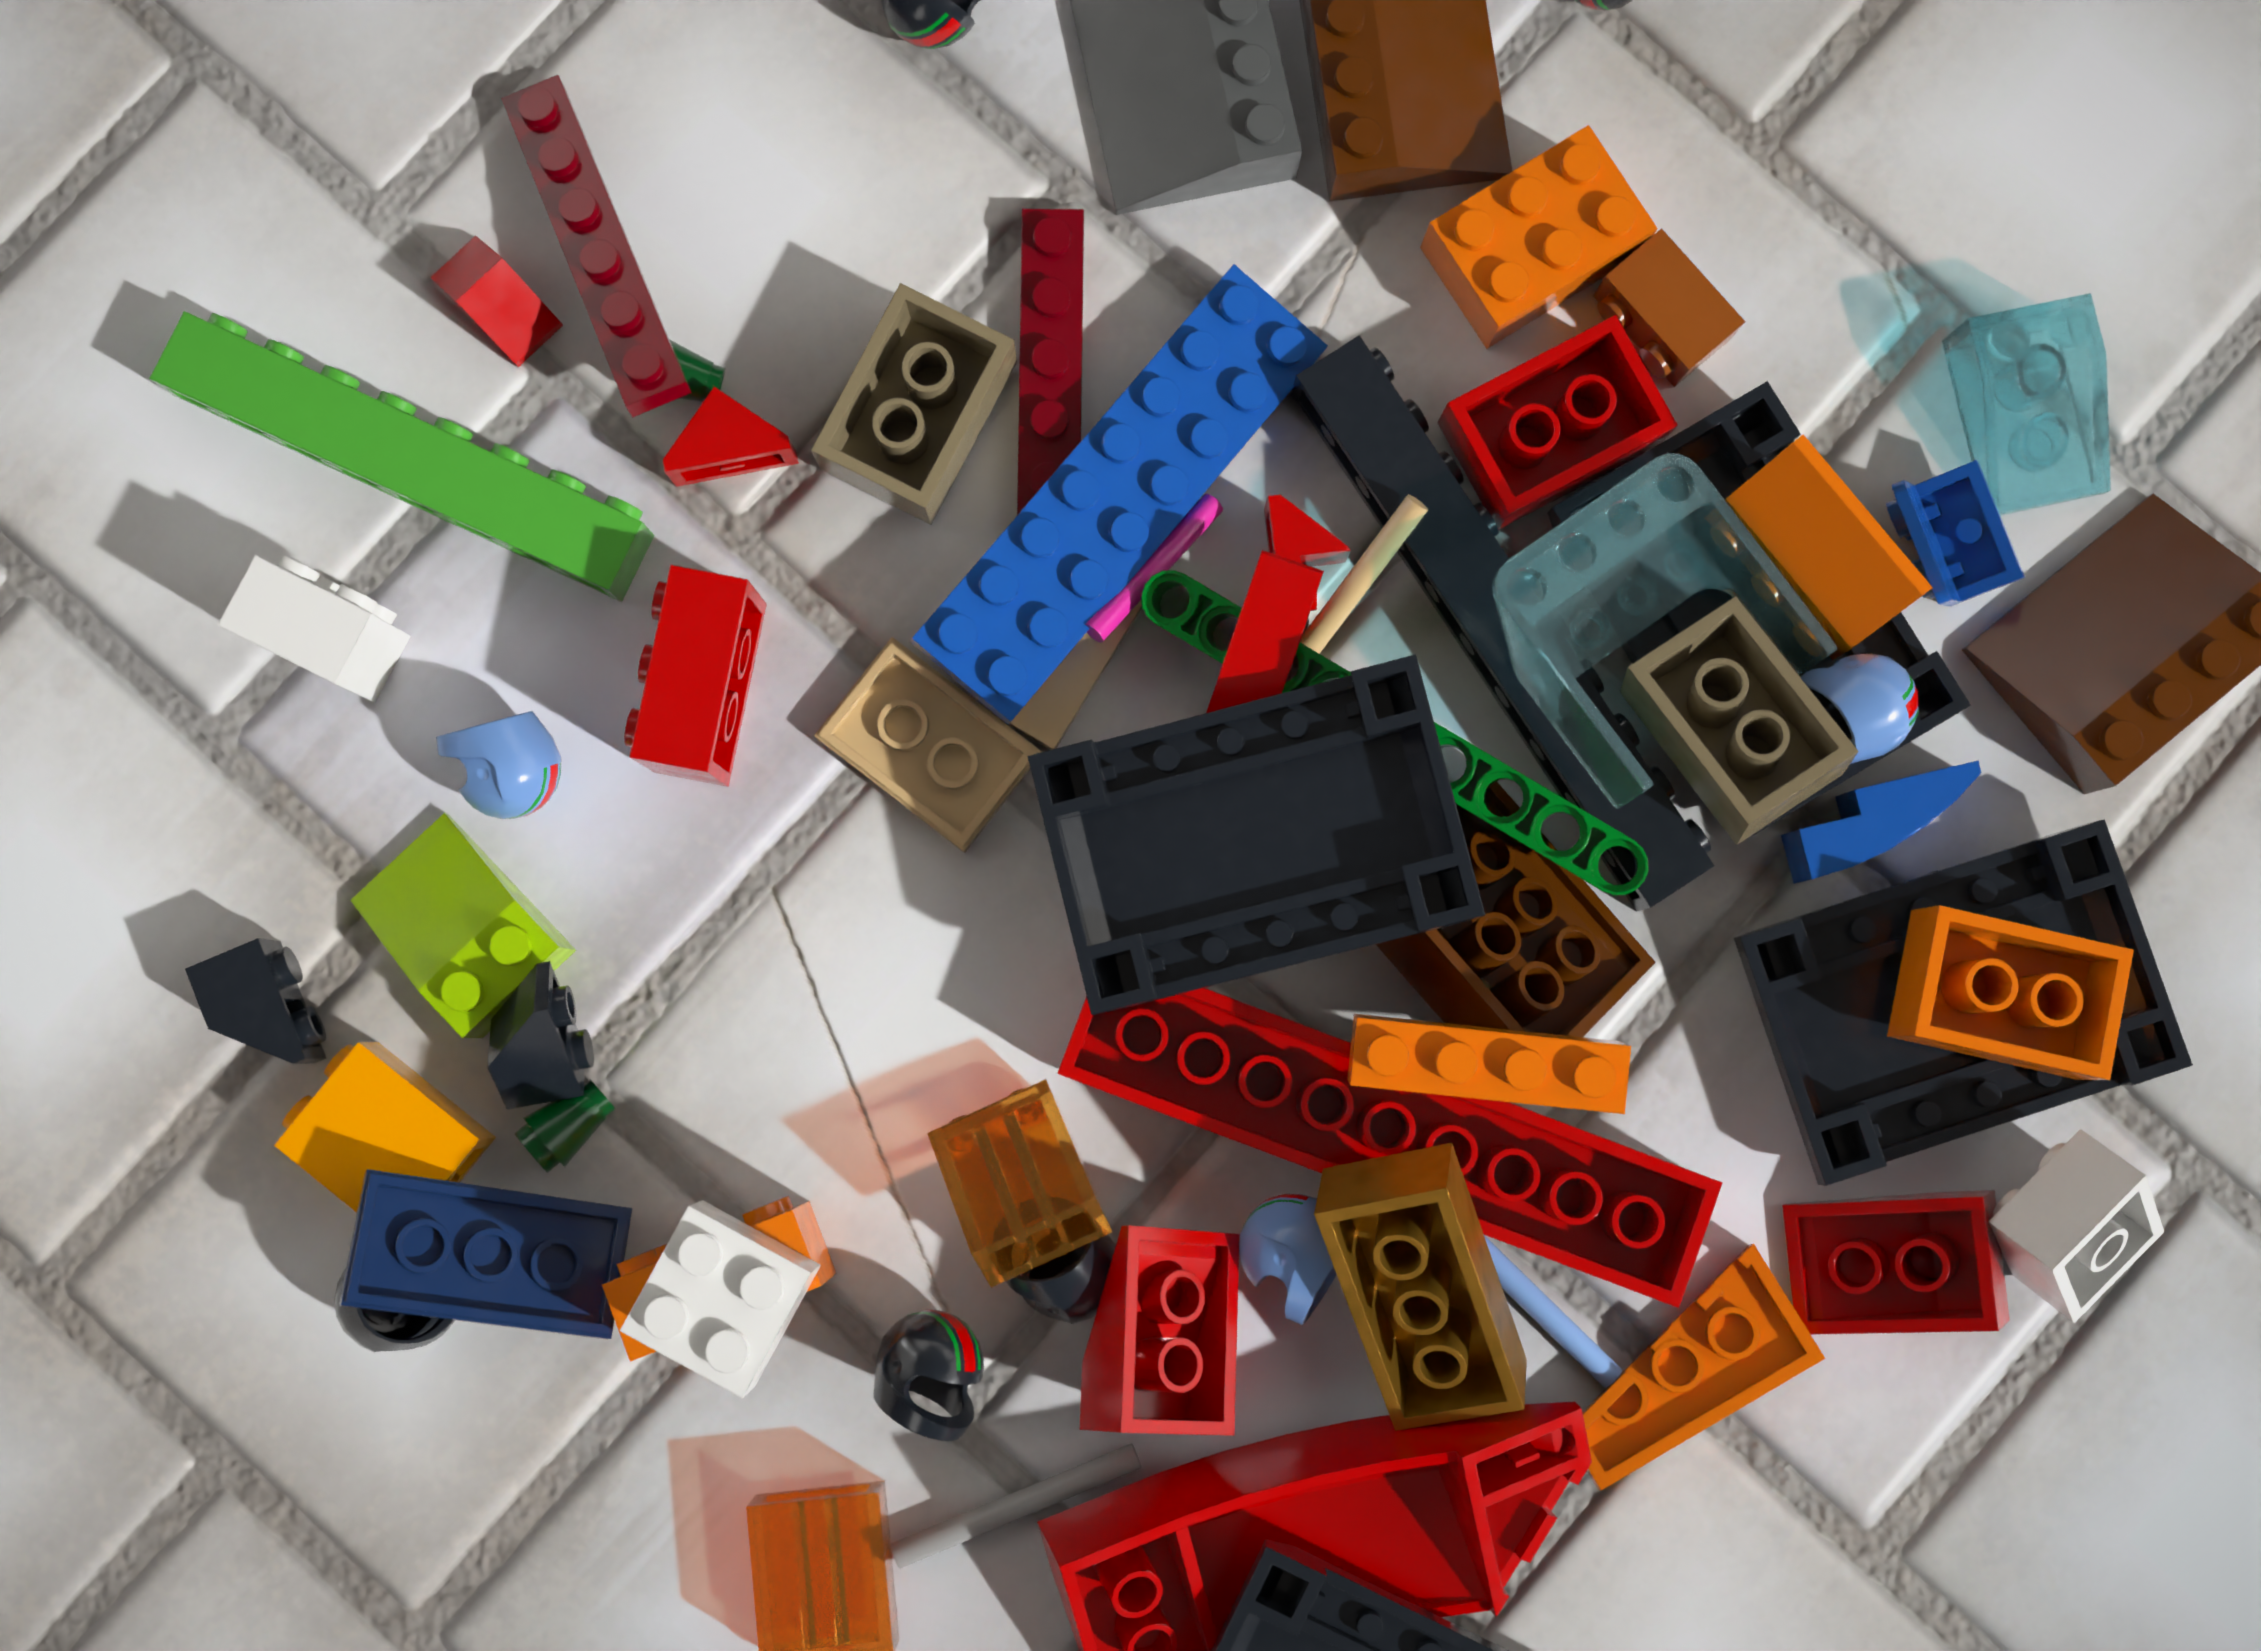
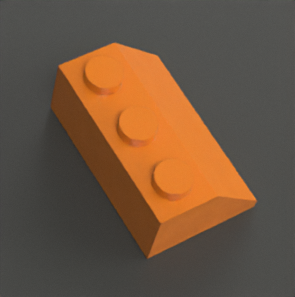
[1711,434,1933,660]

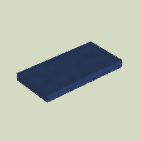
[339,1169,633,1340]

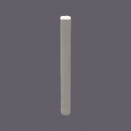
[891,1443,1142,1569]

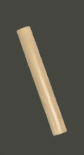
[1300,494,1428,654]

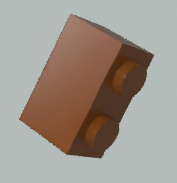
[1593,228,1746,387]

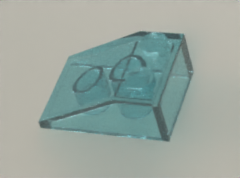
[1942,293,2111,516]

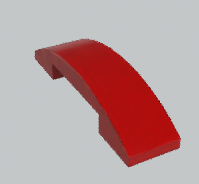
[1206,550,1324,713]

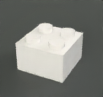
[218,555,411,702]
[1988,1129,2164,1323]
[620,1200,821,1398]

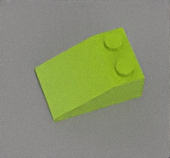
[350,812,576,1038]

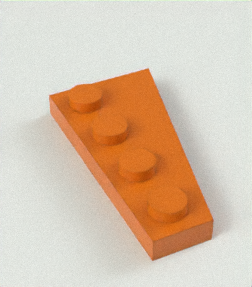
[1583,1243,1826,1491]

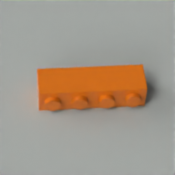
[1347,1014,1631,1114]

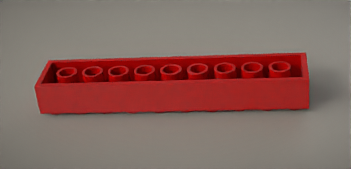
[1057,988,1723,1308]

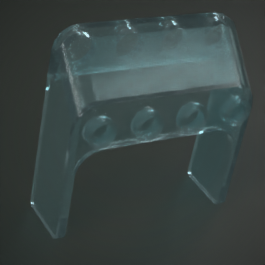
[1492,453,1837,809]

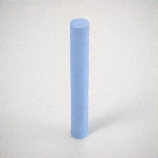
[1484,1235,1622,1388]

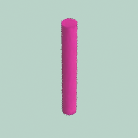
[1085,494,1223,643]

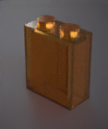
[927,1079,1113,1288]
[746,1481,900,1651]

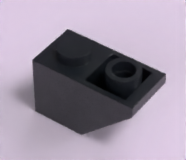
[185,938,327,1064]
[487,961,594,1110]

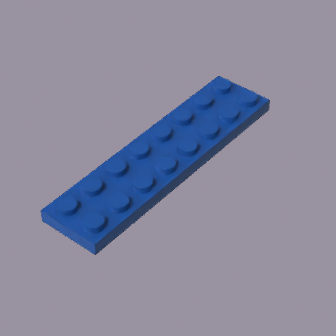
[910,264,1328,725]

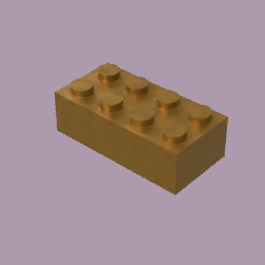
[1314,1143,1527,1431]

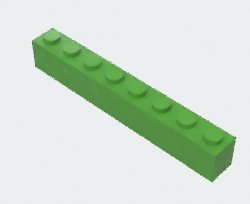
[149,311,655,602]

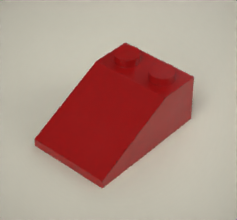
[1782,1190,2010,1335]
[1079,1225,1240,1436]

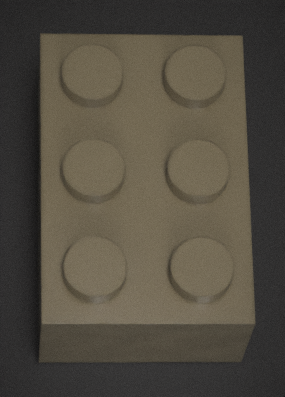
[811,283,1017,525]
[1620,596,1859,845]

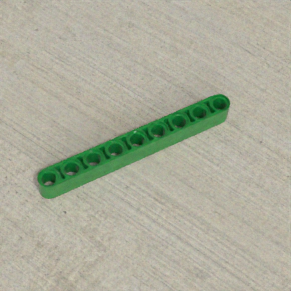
[1142,570,1649,895]

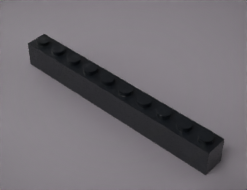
[1291,335,1715,912]

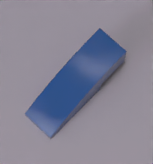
[1781,761,1982,884]

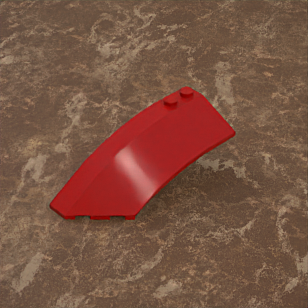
[1037,1401,1592,1651]

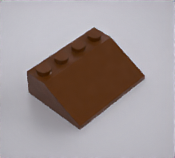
[1299,0,1512,202]
[1962,493,2261,794]
[1376,782,1656,1037]

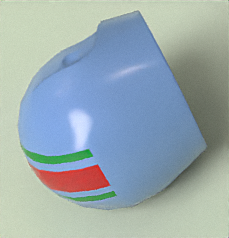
[1800,654,1919,764]
[436,711,561,819]
[1239,1194,1337,1325]

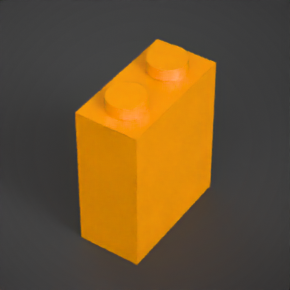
[274,1042,496,1213]

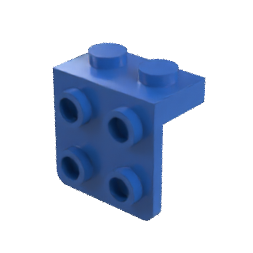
[1886,460,2025,607]

